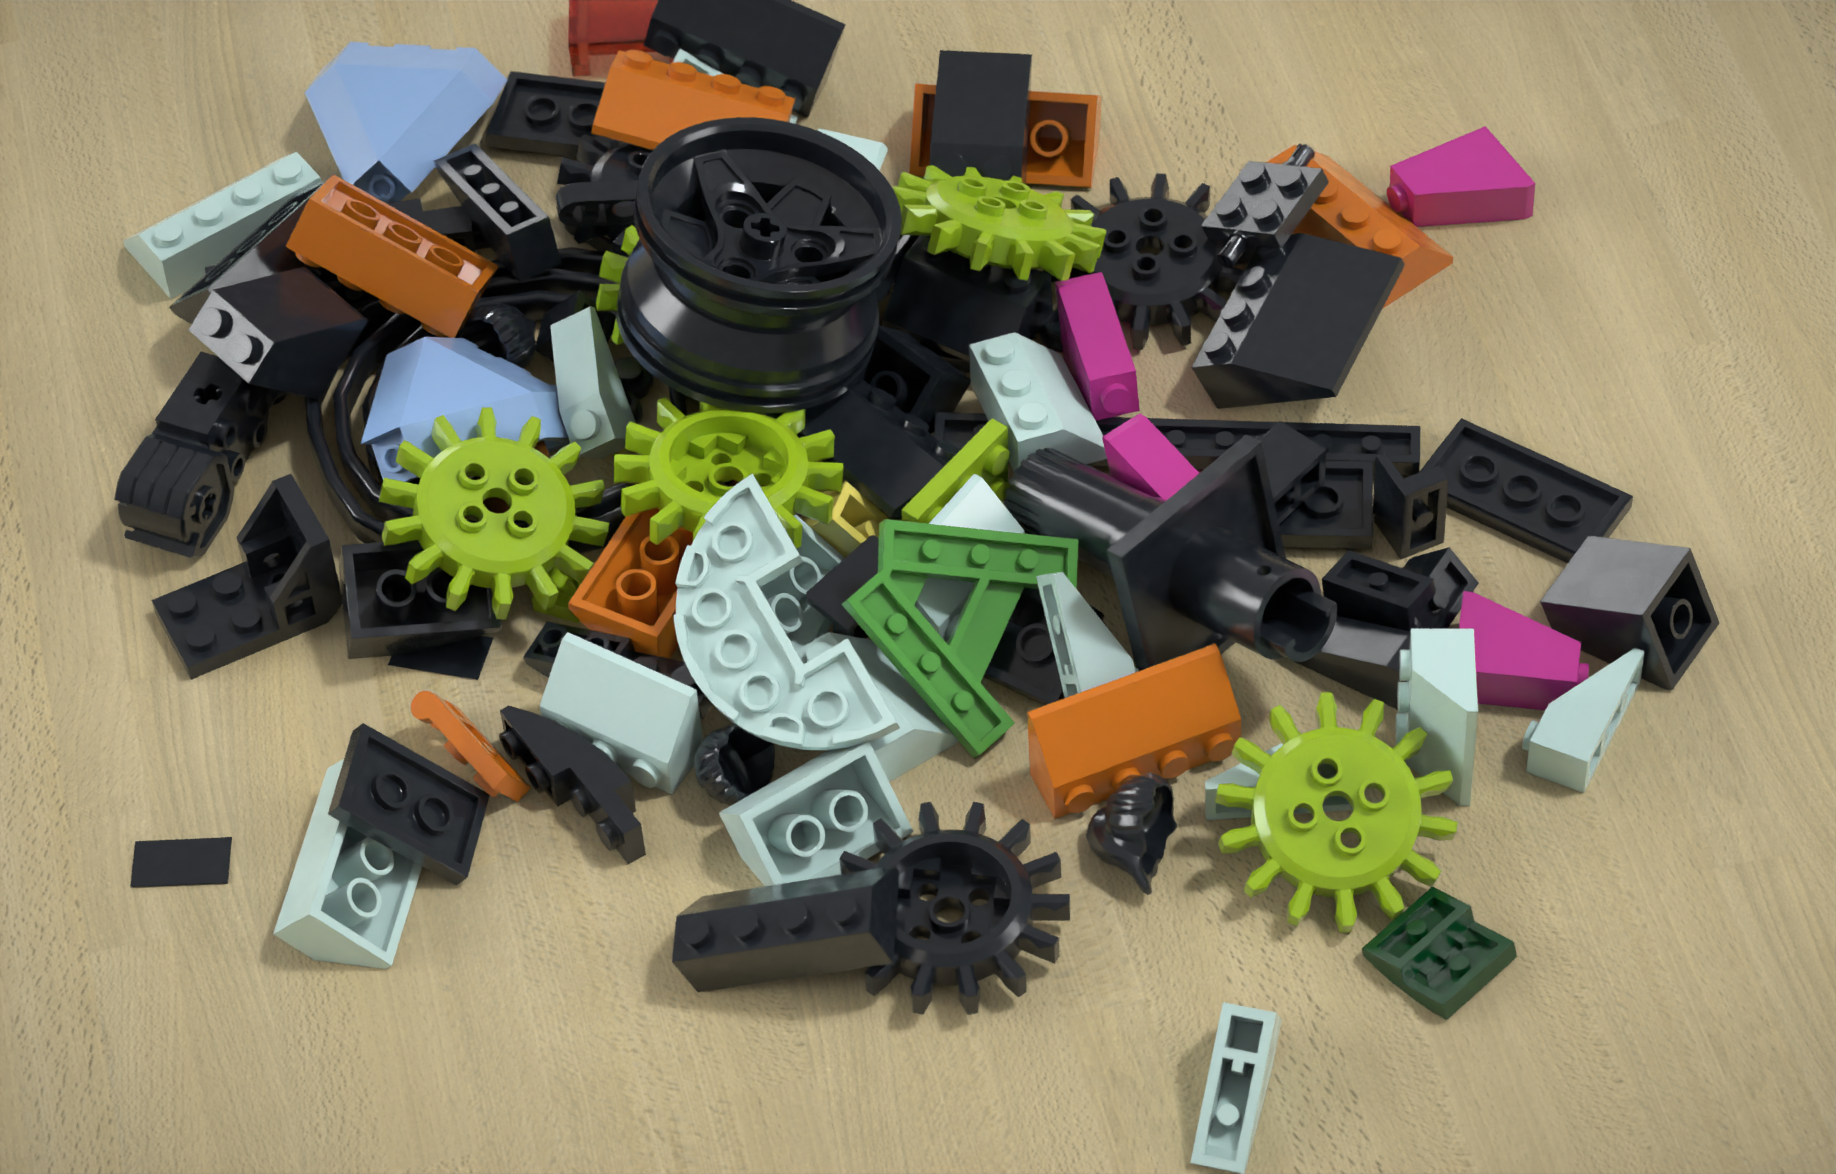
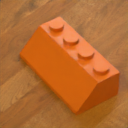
[591,50,796,150]
[909,84,1102,187]
[1266,145,1453,308]
[285,174,499,338]
[568,508,693,659]
[1027,643,1242,819]

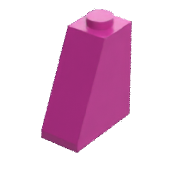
[1386,126,1536,227]
[1055,272,1140,421]
[1102,413,1199,501]
[1459,591,1589,710]

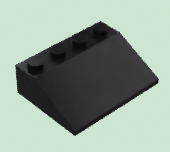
[1191,233,1405,409]

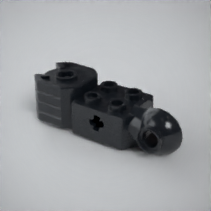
[114,352,288,558]

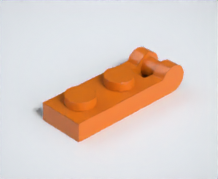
[411,691,531,802]

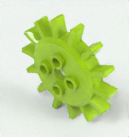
[893,166,1106,281]
[614,397,843,549]
[379,407,609,619]
[1215,692,1458,933]

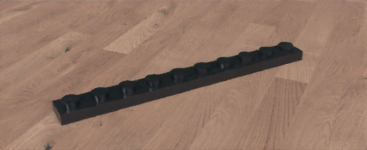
[934,412,1421,475]

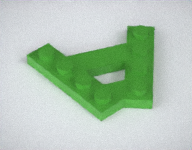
[841,519,1078,758]

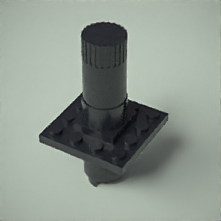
[1004,435,1337,671]

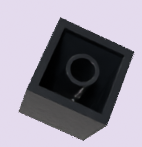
[188,267,368,400]
[1540,536,1719,690]

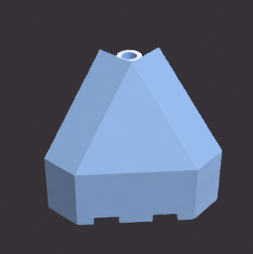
[305,42,507,203]
[361,337,571,482]

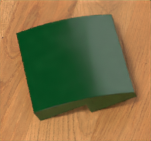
[1362,886,1517,1020]

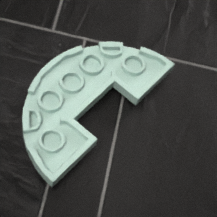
[674,474,900,750]

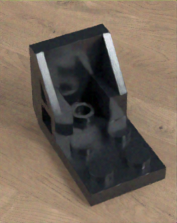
[151,474,343,680]

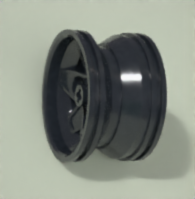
[616,117,902,413]

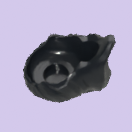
[455,304,536,369]
[694,723,775,806]
[1086,772,1177,895]

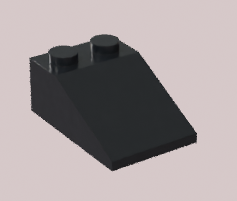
[930,50,1032,185]
[339,540,502,659]

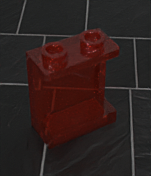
[568,0,674,76]

